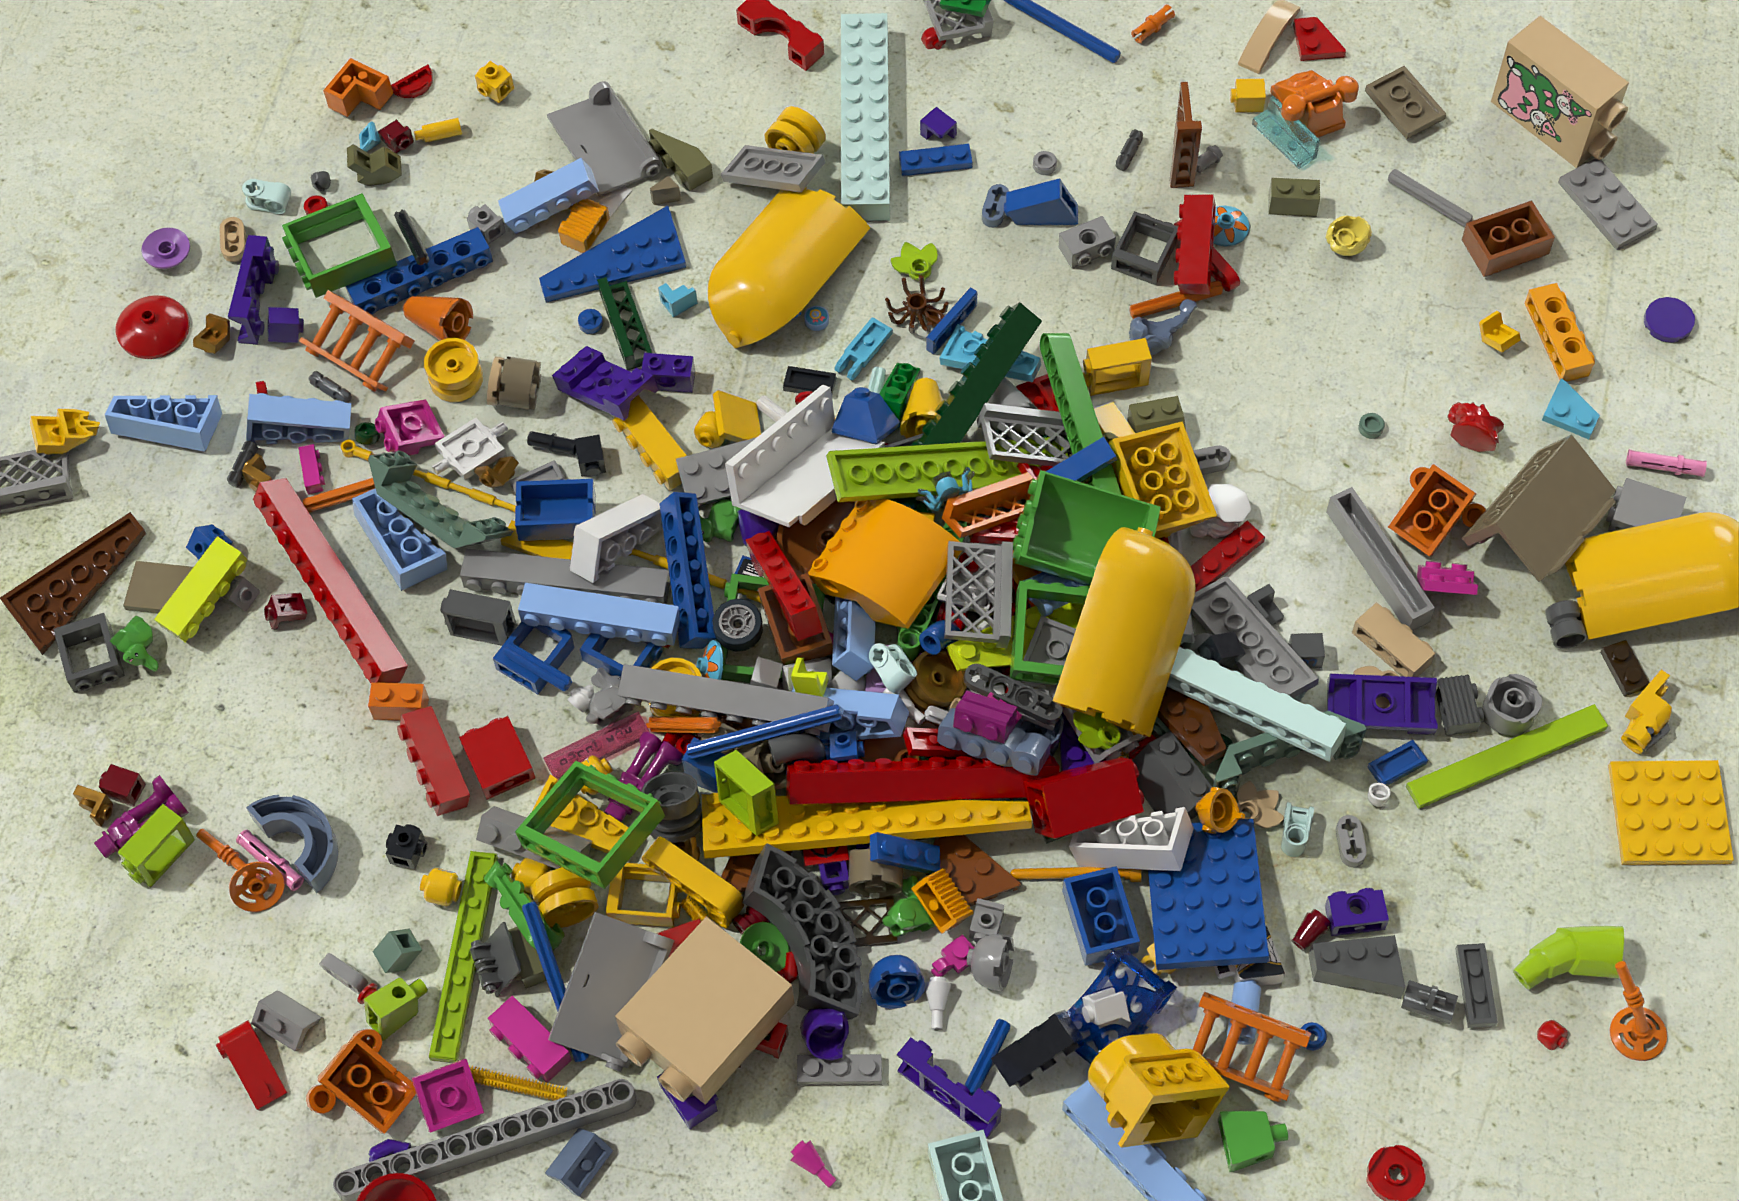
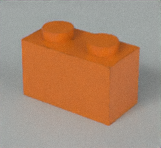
[368,683,429,720]

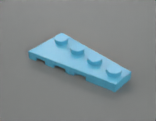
[939,324,1041,382]

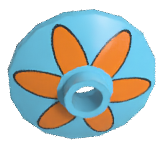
[1214,205,1250,247]
[697,640,723,680]

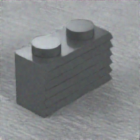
[1436,674,1484,735]

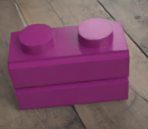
[953,691,1018,744]

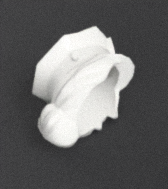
[1189,484,1251,539]

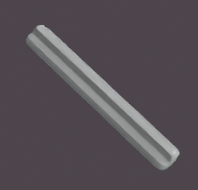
[1388,169,1473,227]

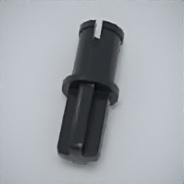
[527,431,577,455]

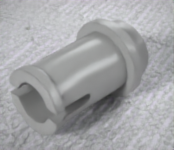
[1196,145,1223,173]

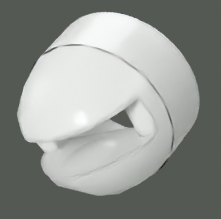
[1368,783,1390,807]

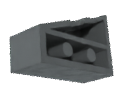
[1309,935,1405,999]

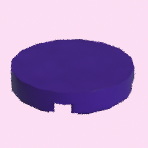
[1644,297,1695,343]

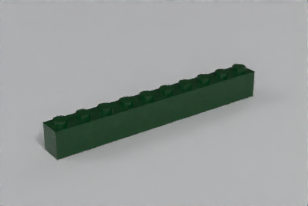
[888,302,1042,510]

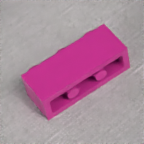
[488,995,572,1083]

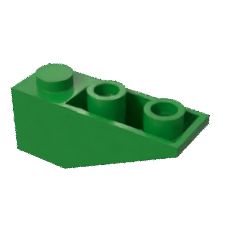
[879,362,921,423]

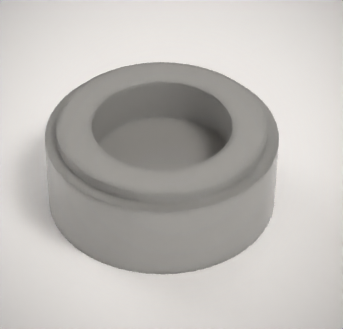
[1033,151,1057,175]

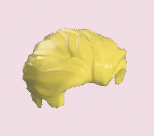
[1325,215,1372,256]

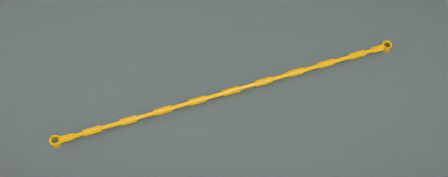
[341,440,761,603]

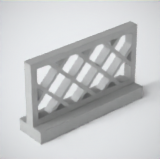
[923,0,994,41]
[977,403,1073,467]
[0,450,73,513]
[944,541,1013,648]

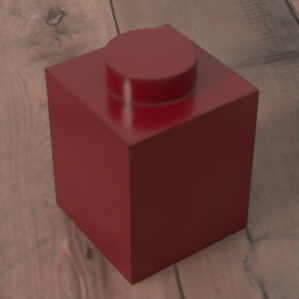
[99,764,146,807]

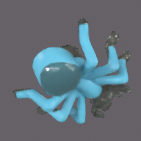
[916,467,975,511]

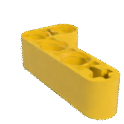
[642,836,744,928]

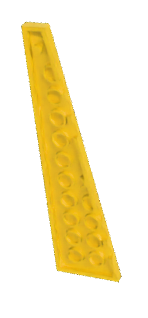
[701,793,1032,859]

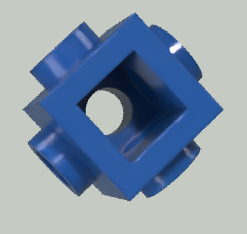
[186,524,233,561]
[825,731,865,763]

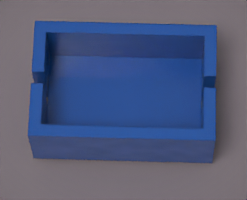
[515,479,596,541]

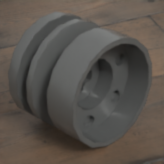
[641,772,703,843]

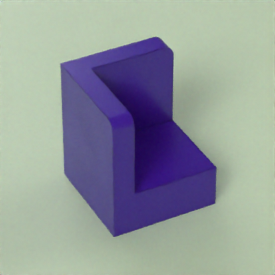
[920,107,957,140]

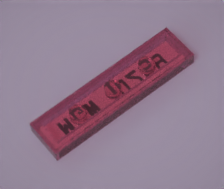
[543,711,650,781]

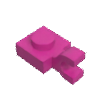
[931,934,974,977]

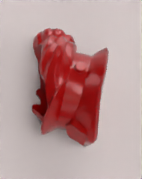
[1447,402,1504,452]

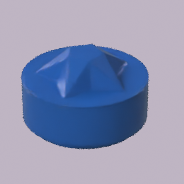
[578,309,603,334]

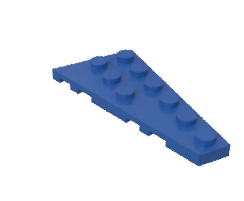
[539,205,686,303]

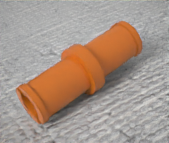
[1131,4,1175,43]

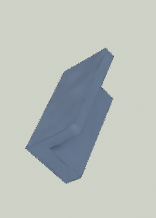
[545,1128,614,1197]

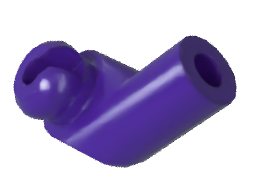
[368,1139,411,1162]

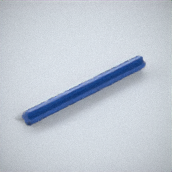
[1004,0,1121,63]
[687,705,842,759]
[522,902,589,1062]

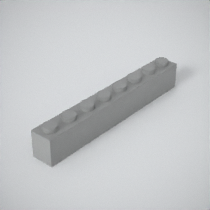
[460,549,670,604]
[618,664,834,736]

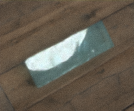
[1252,96,1320,169]

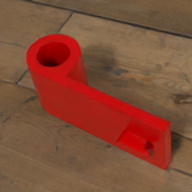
[216,1020,287,1110]

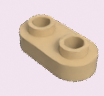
[220,217,246,262]

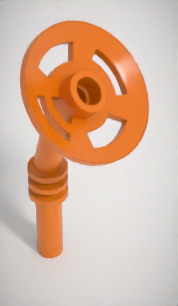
[196,828,284,912]
[1610,961,1667,1061]

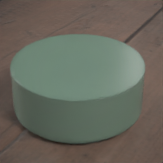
[1358,413,1385,439]

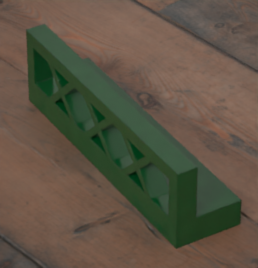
[597,277,652,370]

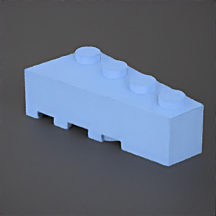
[792,687,909,740]

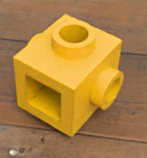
[475,61,514,103]

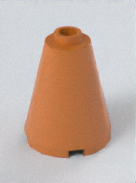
[403,296,473,341]

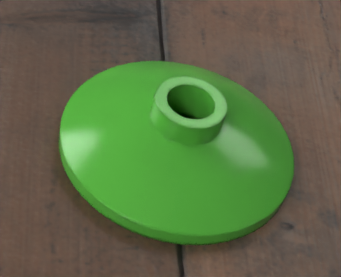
[740,922,789,972]

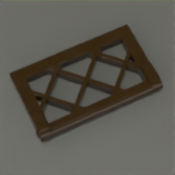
[838,896,898,947]

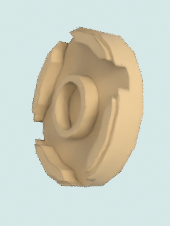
[487,356,505,406]

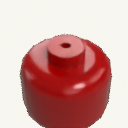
[921,27,946,50]
[1537,1020,1568,1050]

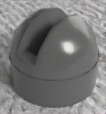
[310,171,331,191]

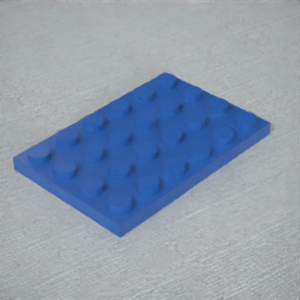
[1148,819,1269,970]

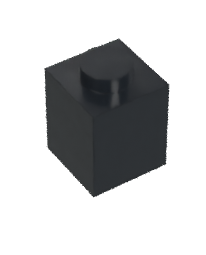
[575,435,606,477]
[1197,631,1246,668]

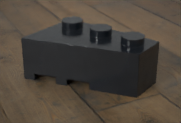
[991,1010,1083,1088]

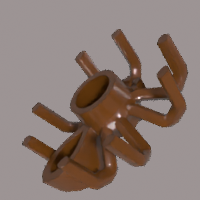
[885,275,949,334]

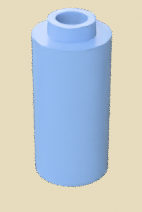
[1227,980,1261,1045]

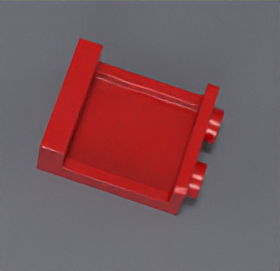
[459,716,536,800]

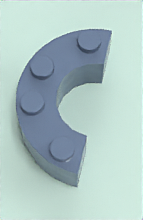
[246,795,338,893]

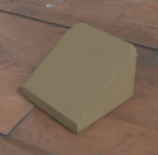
[650,176,681,205]

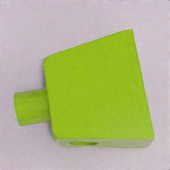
[364,978,428,1041]

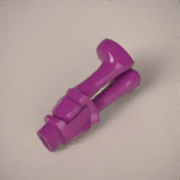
[604,732,683,823]
[94,775,189,858]

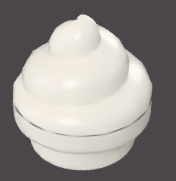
[568,685,594,713]

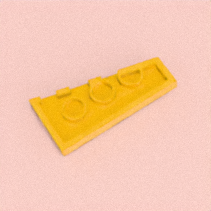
[532,774,629,853]

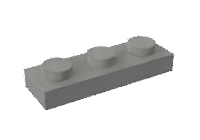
[797,1054,882,1085]

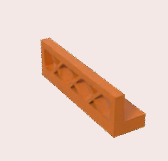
[942,472,1034,538]

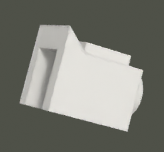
[1082,987,1130,1027]

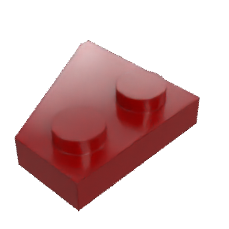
[1293,17,1346,61]
[1016,374,1059,412]

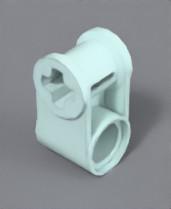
[242,179,292,214]
[869,643,917,694]
[1281,802,1314,857]

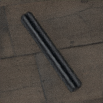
[394,209,430,266]

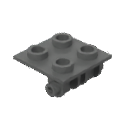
[470,922,521,997]

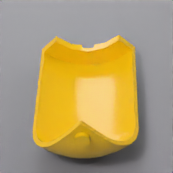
[708,187,870,349]
[1565,512,1739,640]
[1053,527,1195,737]

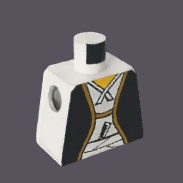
[1214,926,1285,986]

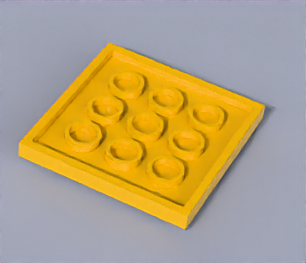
[1608,760,1734,865]

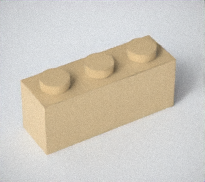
[1352,602,1435,677]

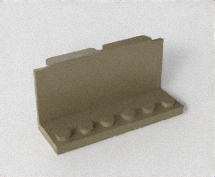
[1462,435,1616,582]

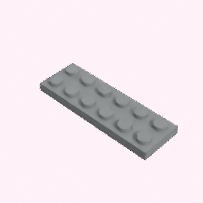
[1191,576,1319,698]

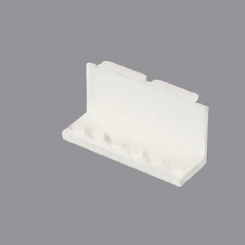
[725,385,885,527]

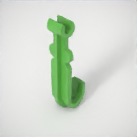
[484,861,565,951]

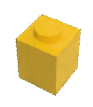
[1230,79,1266,112]

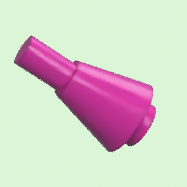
[790,1140,836,1188]

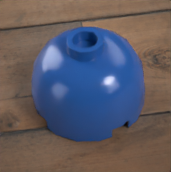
[868,955,925,1009]

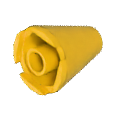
[900,378,943,439]

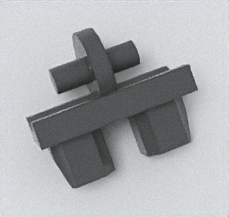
[1401,980,1458,1024]

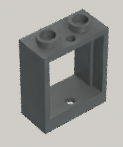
[1111,211,1178,285]
[440,589,517,646]
[53,613,125,693]

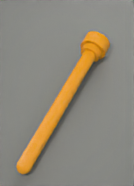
[1010,867,1141,882]

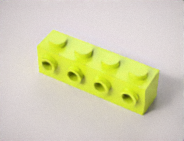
[154,536,248,643]

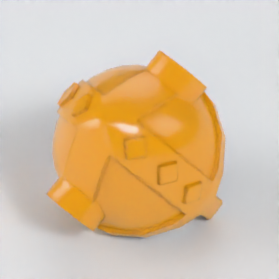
[1195,787,1245,834]

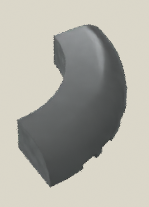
[742,844,863,1020]

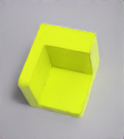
[791,657,829,697]

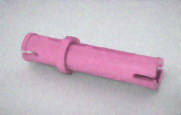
[1626,449,1707,477]
[236,829,304,891]

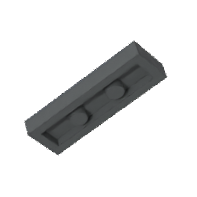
[1455,943,1498,1028]

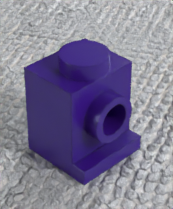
[818,860,849,896]

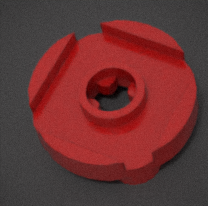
[1366,1145,1426,1201]

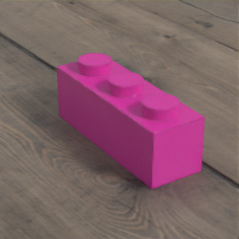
[298,444,325,494]

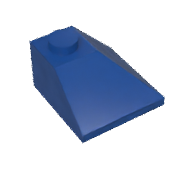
[832,387,900,444]

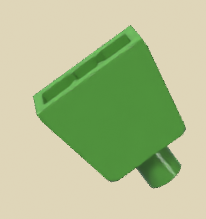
[1217,1111,1288,1172]

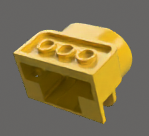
[1088,1033,1230,1148]

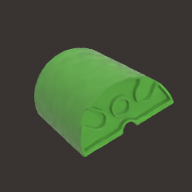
[1012,470,1161,586]

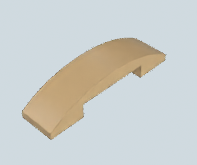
[1238,0,1301,74]

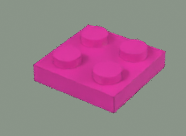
[411,1059,484,1133]

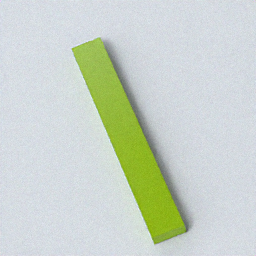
[1406,704,1608,809]
[429,851,498,1063]

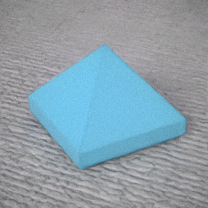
[359,121,381,152]

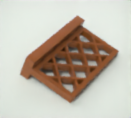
[1169,82,1202,188]

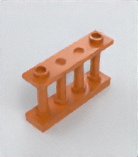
[299,290,415,391]
[1192,992,1311,1102]

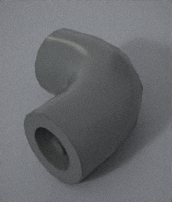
[768,733,826,766]

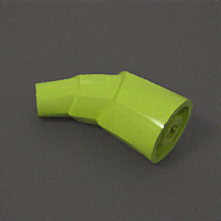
[1513,926,1624,990]

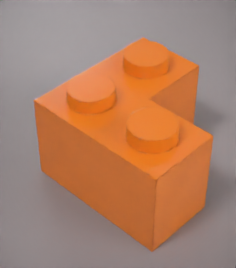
[323,58,393,117]

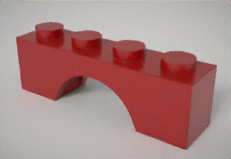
[736,0,824,71]

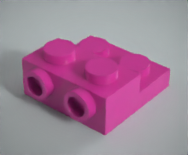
[375,399,445,455]
[1416,561,1478,595]

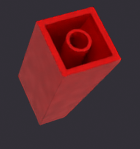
[1023,757,1144,839]

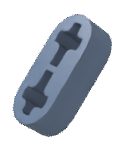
[982,184,1009,228]

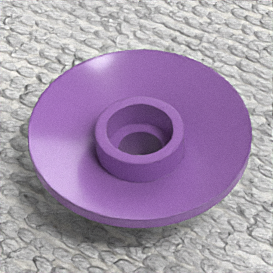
[141,228,190,269]

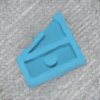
[1542,379,1600,439]

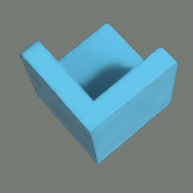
[658,283,698,318]

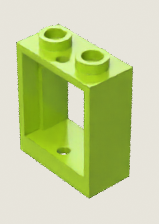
[714,750,779,836]
[117,804,195,888]

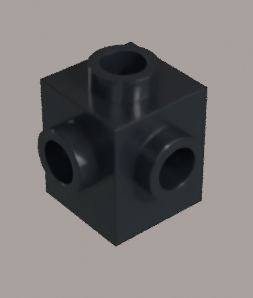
[385,824,427,870]

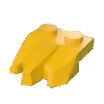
[30,409,100,455]

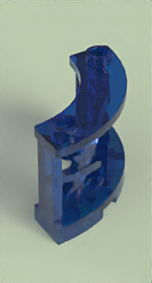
[1067,946,1177,1065]

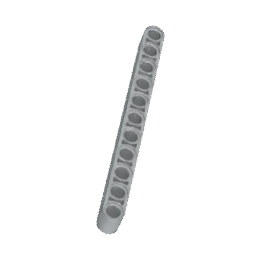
[333,1079,637,1201]

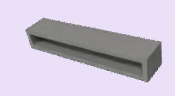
[1326,487,1435,631]

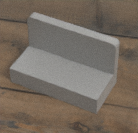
[251,991,321,1051]

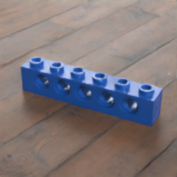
[345,227,493,315]
[659,492,716,649]

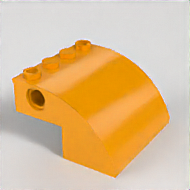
[808,499,962,629]

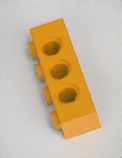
[1525,283,1595,382]

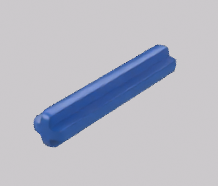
[503,643,572,691]
[964,1019,1010,1096]

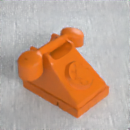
[1270,70,1359,143]
[1388,464,1487,557]
[306,1029,416,1134]

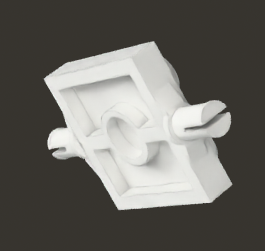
[432,418,508,481]

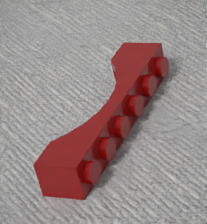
[745,531,823,641]

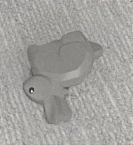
[586,668,635,729]

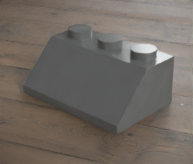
[1132,731,1212,820]

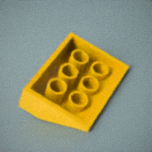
[1109,421,1217,538]

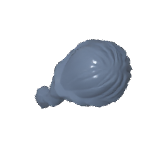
[1129,299,1198,355]

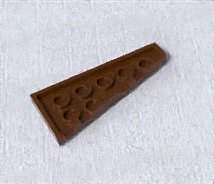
[0,512,146,655]
[1157,643,1227,767]

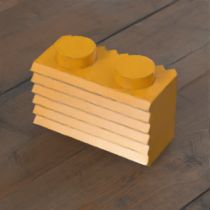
[558,199,610,253]
[911,868,973,934]

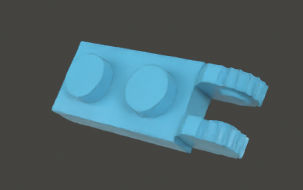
[835,317,893,381]

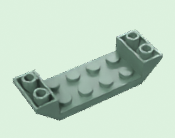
[368,451,513,548]
[1213,711,1367,798]

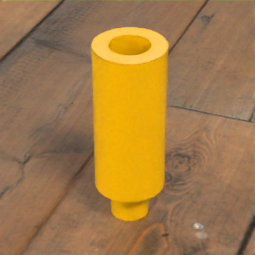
[414,118,462,142]

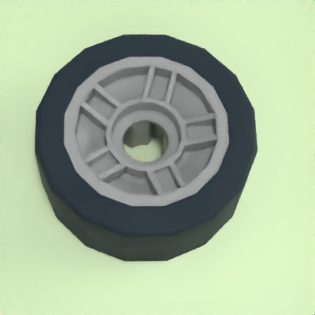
[712,599,763,652]

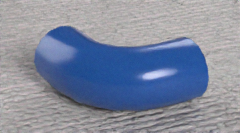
[919,620,961,655]

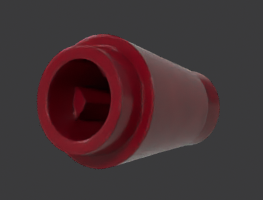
[1291,909,1331,951]

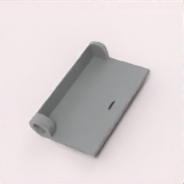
[547,81,662,196]
[548,912,675,1072]

